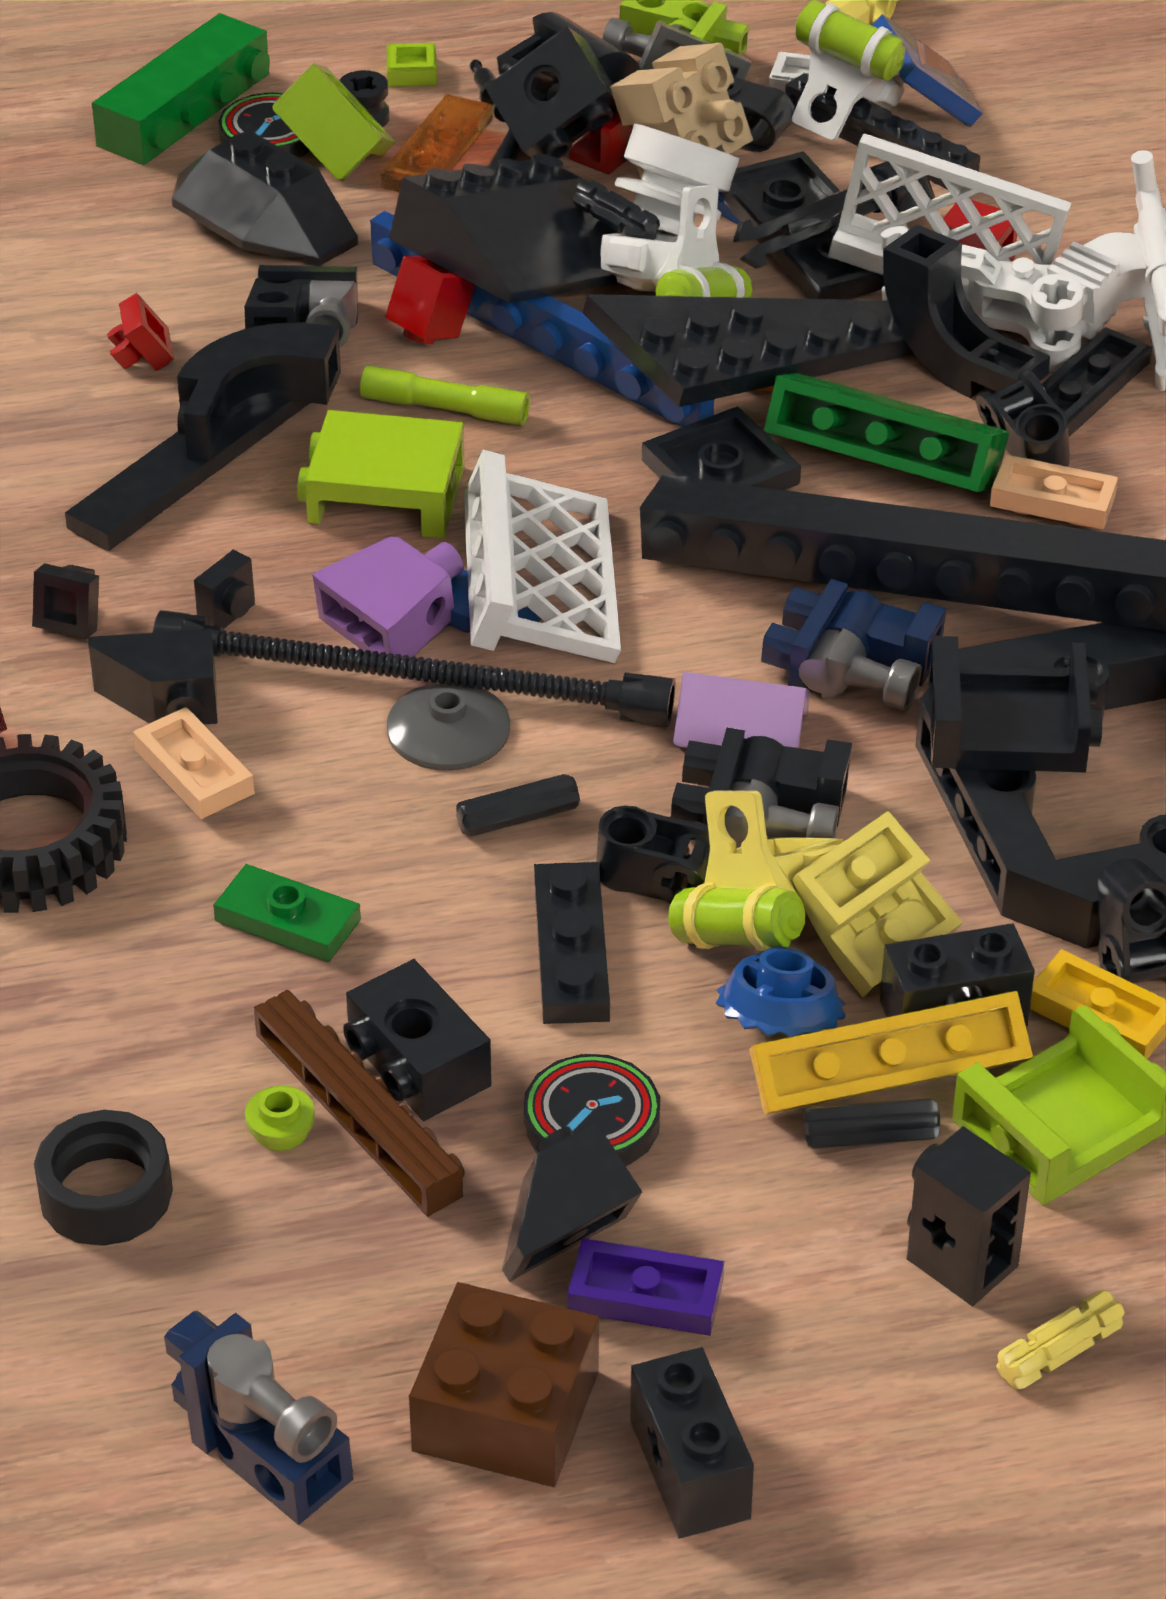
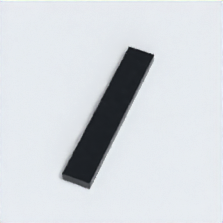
[65,383,337,551]

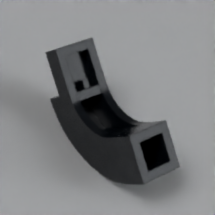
[883,225,1050,398]
[177,323,341,462]

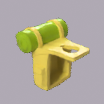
[668,791,843,952]

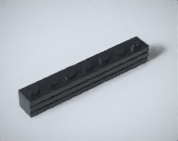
[785,73,980,190]

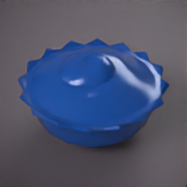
[716,948,846,1038]

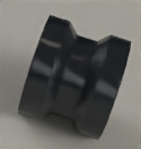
[339,70,390,127]

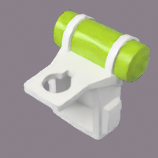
[792,0,906,141]
[601,185,753,298]

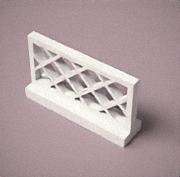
[828,133,1072,298]
[464,450,621,664]

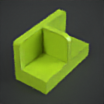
[273,63,396,180]

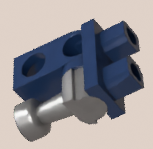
[761,579,947,711]
[164,1310,354,1525]

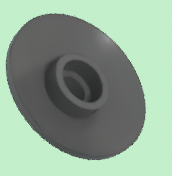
[387,682,510,770]

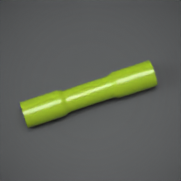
[360,365,530,426]

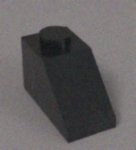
[88,629,218,725]
[502,1121,642,1282]

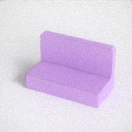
[673,672,811,748]

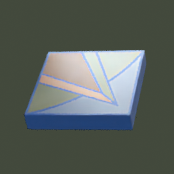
[872,14,983,126]

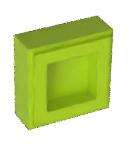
[386,43,437,87]

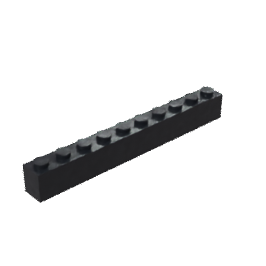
[640,474,1166,631]

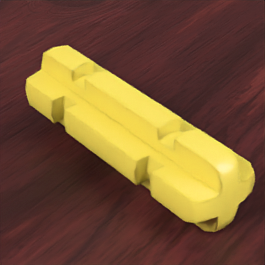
[996,1290,1125,1390]

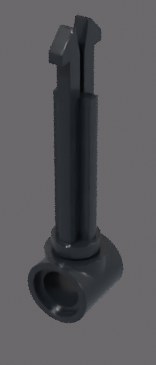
[733,149,936,269]

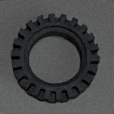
[0,734,127,913]

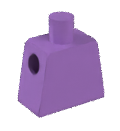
[312,536,464,658]

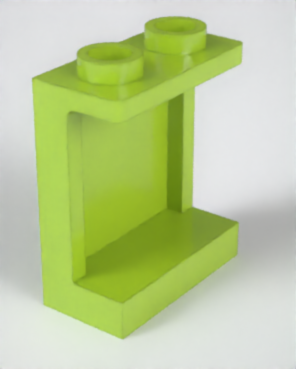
[297,410,465,539]
[952,1005,1166,1206]

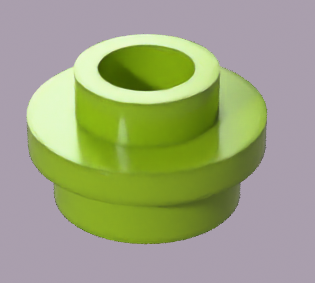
[245,1086,315,1151]

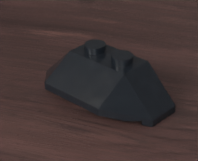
[172,129,358,266]

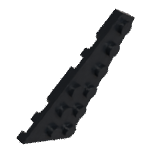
[583,294,914,407]

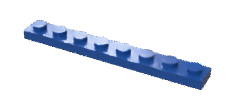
[370,211,714,427]

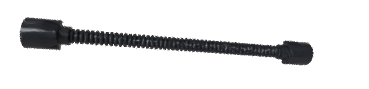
[153,610,676,727]

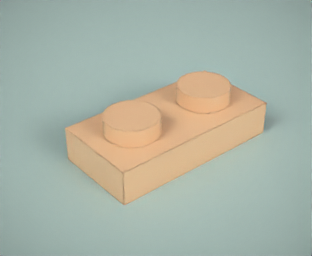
[990,454,1118,530]
[133,707,255,819]

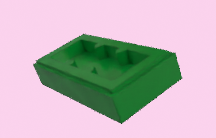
[213,864,361,962]

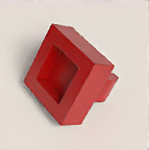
[107,292,174,371]

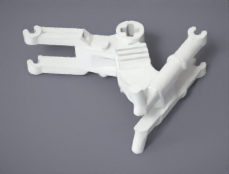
[881,150,1166,391]

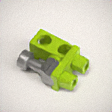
[602,0,749,58]

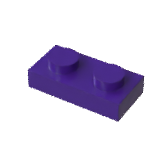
[567,1238,724,1336]

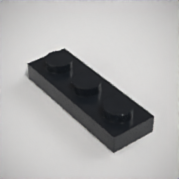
[534,862,610,1024]

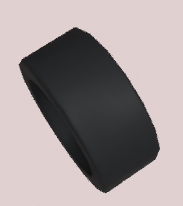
[34,1109,173,1246]

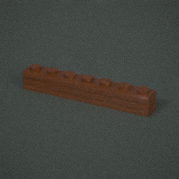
[254,990,465,1217]

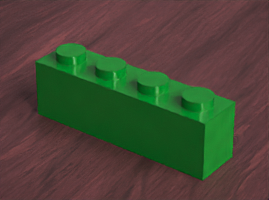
[92,13,270,165]
[764,373,1010,492]

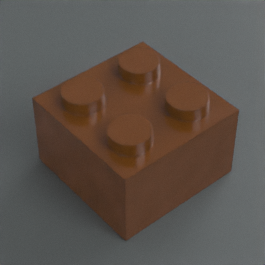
[409,1282,599,1488]

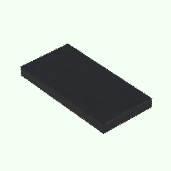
[718,151,884,300]

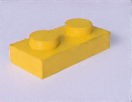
[1030,949,1166,1059]

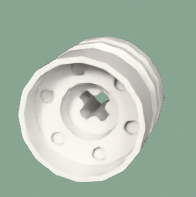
[615,123,740,235]

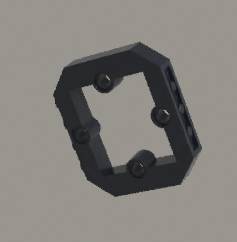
[915,623,1166,948]

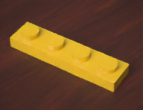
[749,991,1033,1116]

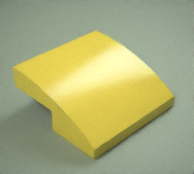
[792,811,963,998]

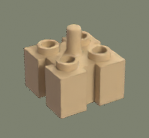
[610,43,753,179]

